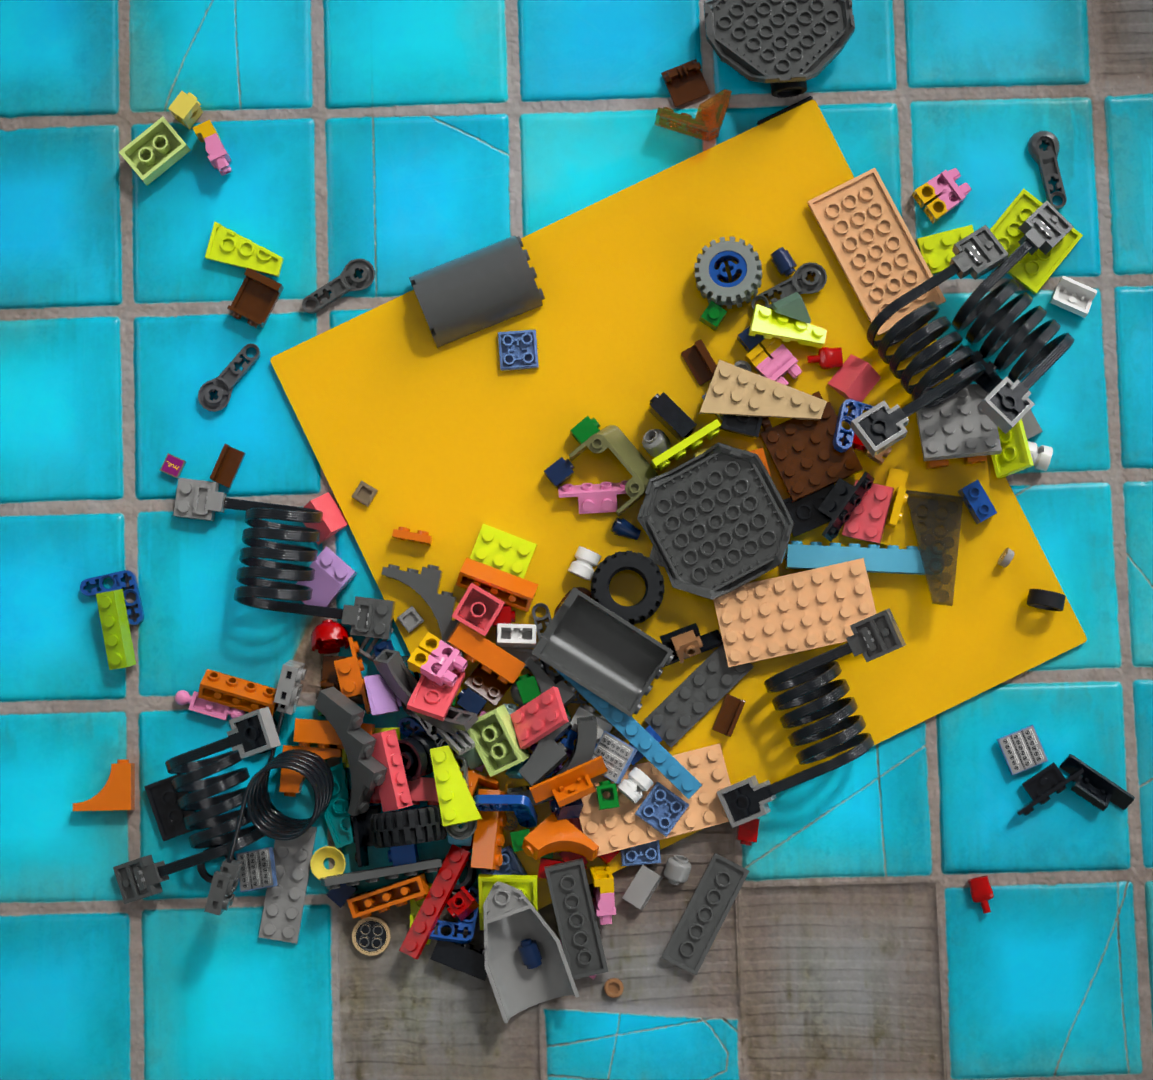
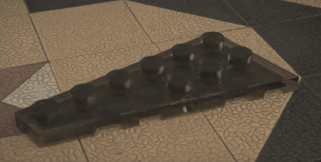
[906,490,963,606]

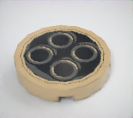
[352,916,391,956]

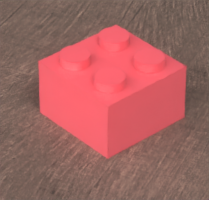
[451,583,506,636]

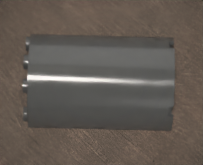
[409,235,545,348]
[532,587,674,717]

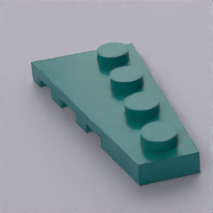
[323,762,354,849]

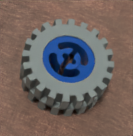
[694,237,762,309]

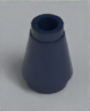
[611,517,641,540]

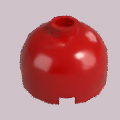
[311,619,350,654]

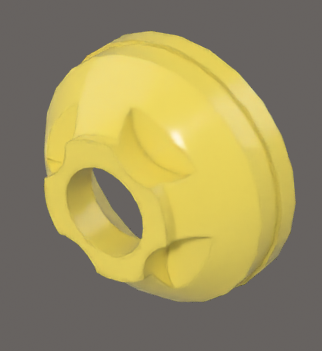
[310,846,346,880]

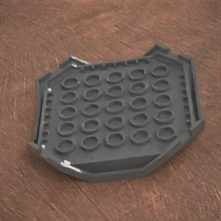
[704,0,855,83]
[637,443,794,600]

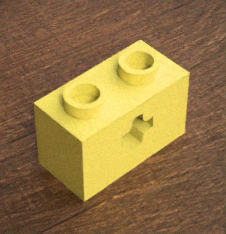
[168,91,203,130]

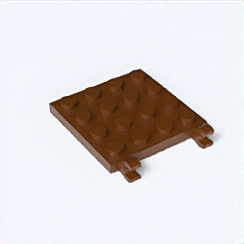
[760,391,863,502]

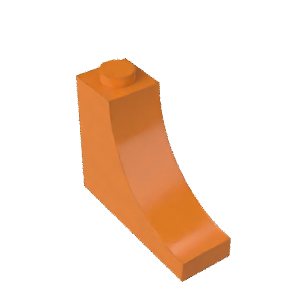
[279,745,342,797]
[73,759,135,811]
[522,812,599,862]

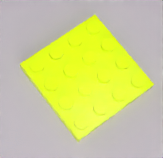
[990,188,1083,295]

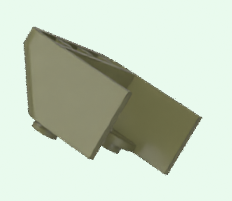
[569,425,658,517]

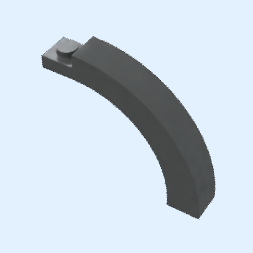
[373,649,479,734]
[507,716,597,805]

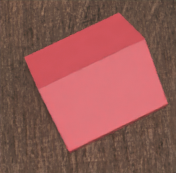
[828,354,881,402]
[303,492,348,545]

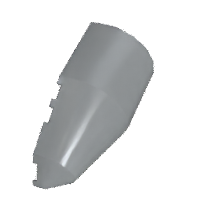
[483,881,579,1023]

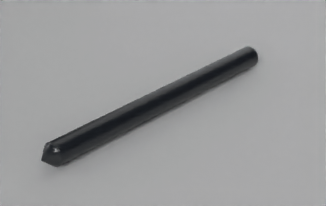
[757,96,813,125]

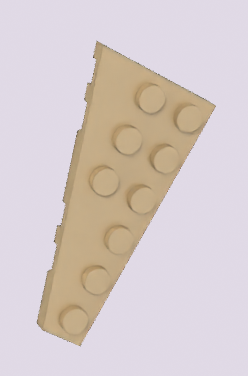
[699,360,827,420]

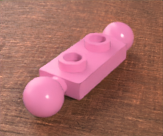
[175,690,246,720]

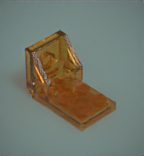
[655,89,732,142]

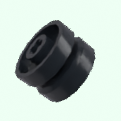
[398,733,437,781]

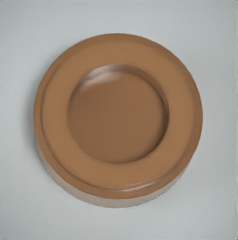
[604,978,624,998]

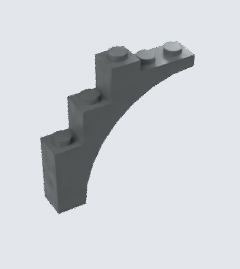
[382,564,470,658]
[518,657,577,787]
[315,687,388,817]

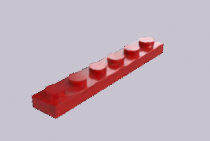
[399,844,471,960]

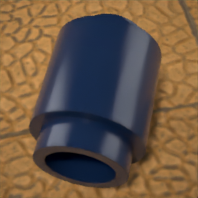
[770,247,797,277]
[518,938,542,969]

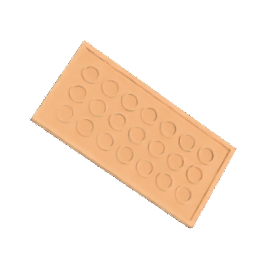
[807,168,946,336]
[714,558,876,667]
[579,743,731,856]

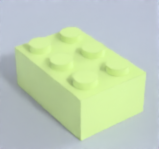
[119,116,191,186]
[467,704,530,777]

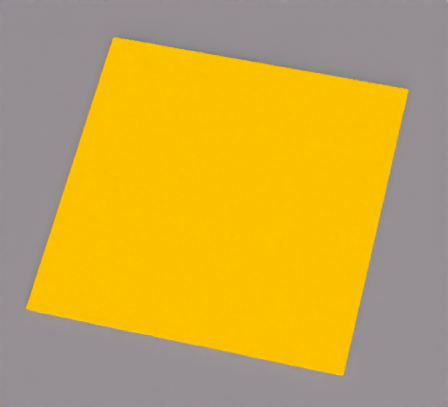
[270,100,1087,910]

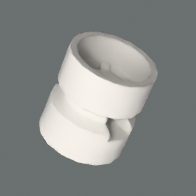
[1028,441,1053,471]
[568,546,601,581]
[617,767,654,804]

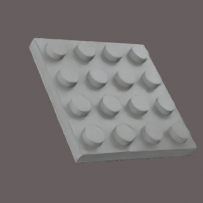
[916,384,1002,461]

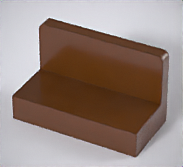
[681,339,717,385]
[210,444,246,488]
[712,694,746,737]

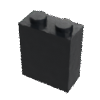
[649,392,697,442]

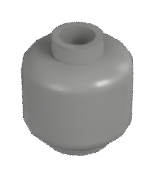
[642,429,671,457]
[664,855,692,885]

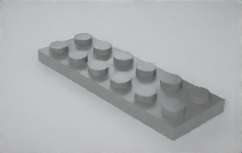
[259,826,317,944]

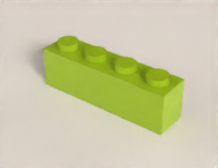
[96,589,136,670]

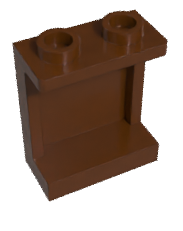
[227,268,284,328]

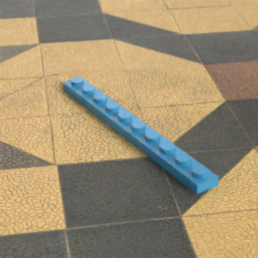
[553,667,702,799]

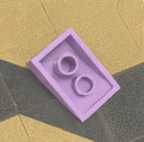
[296,546,357,607]
[364,674,402,716]

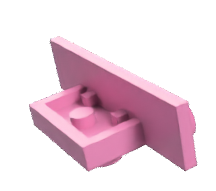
[558,480,627,514]

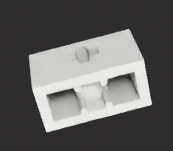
[496,623,536,648]

